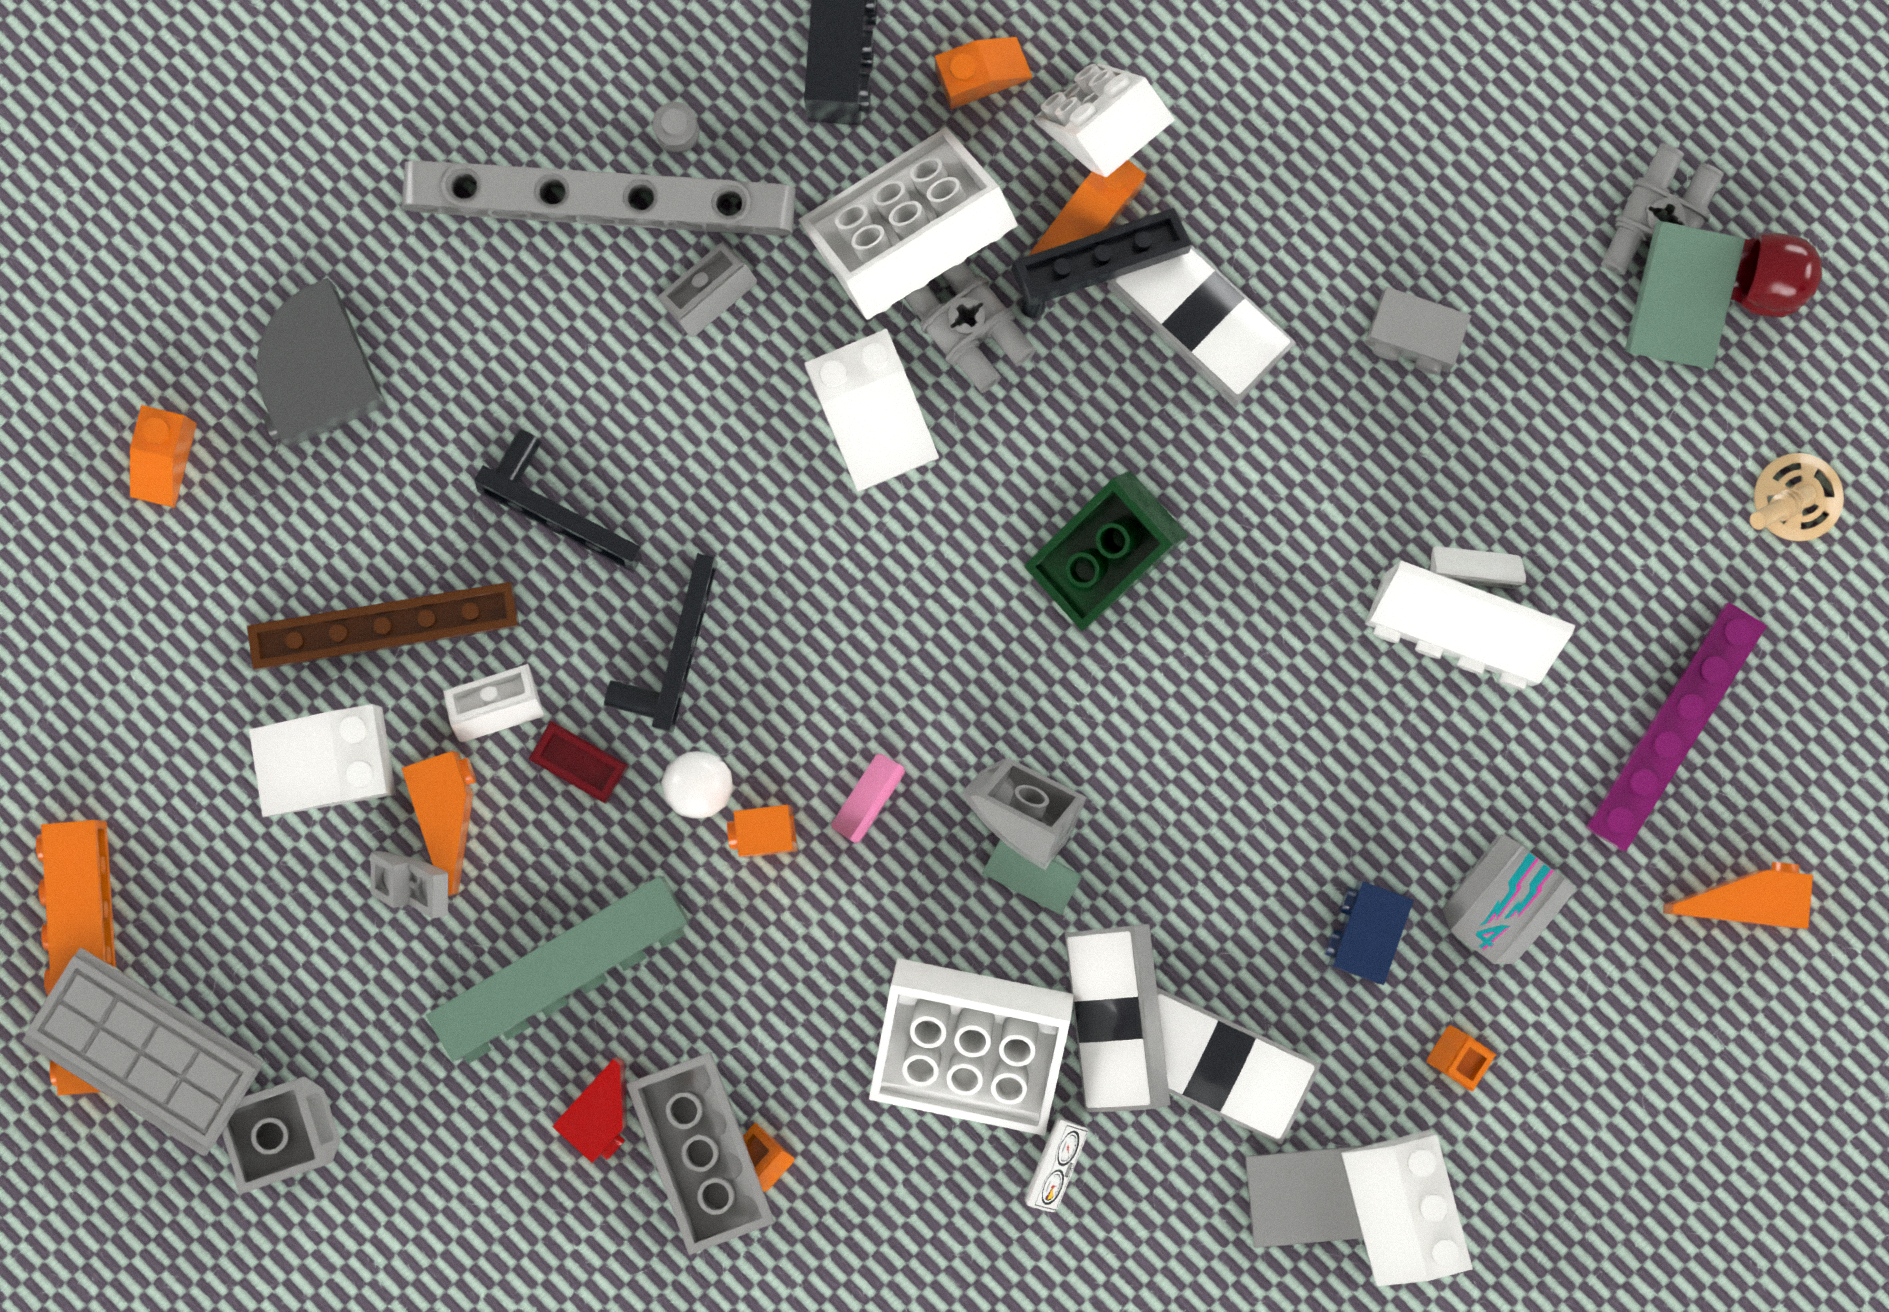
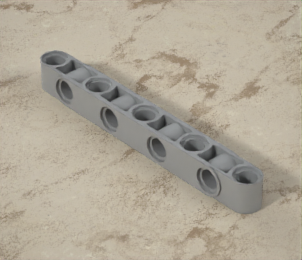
[401,161,796,236]

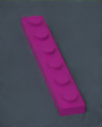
[1585,602,1767,852]

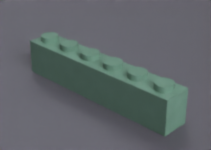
[425,876,691,1064]

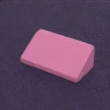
[831,753,906,844]

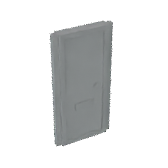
[22,948,264,1156]

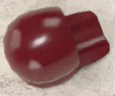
[1730,233,1822,318]

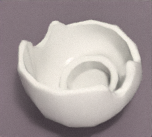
[661,751,733,819]

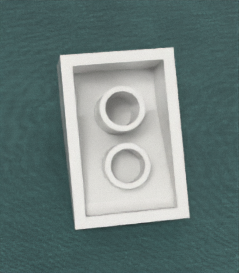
[804,329,939,492]
[249,704,396,817]

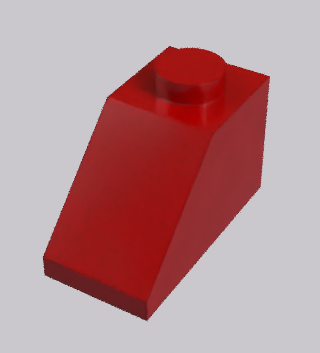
[552,1057,627,1163]

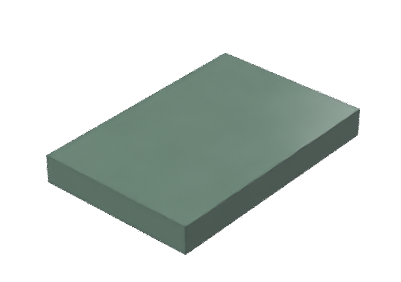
[1625,220,1746,370]

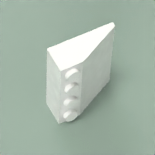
[798,127,1018,320]
[1365,561,1575,690]
[869,958,1074,1136]

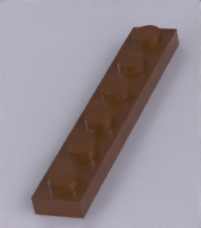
[247,582,520,671]

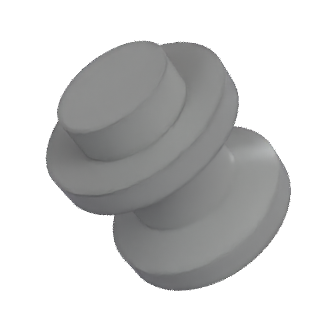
[653,102,700,153]

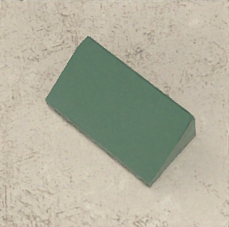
[982,840,1083,915]

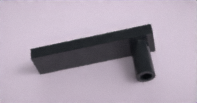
[1011,208,1192,318]
[474,429,642,573]
[604,553,718,733]

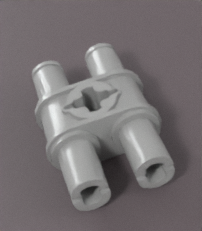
[1601,143,1724,284]
[903,262,1036,393]

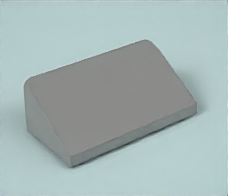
[656,241,757,337]

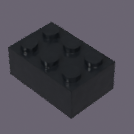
[804,0,878,125]

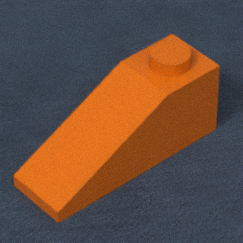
[1028,160,1147,256]
[401,751,476,896]
[1663,862,1813,929]

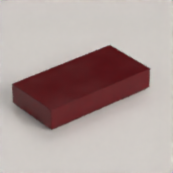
[528,721,629,804]

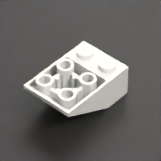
[1033,63,1175,177]

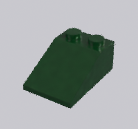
[1024,471,1189,632]

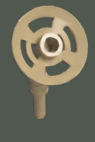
[1750,453,1844,542]

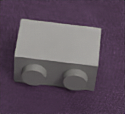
[1364,287,1471,375]

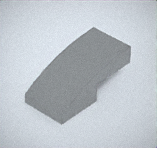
[371,851,448,919]

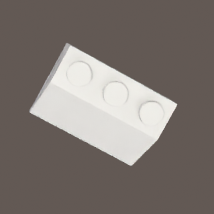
[1341,1130,1473,1286]

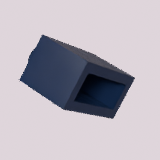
[1324,881,1414,985]

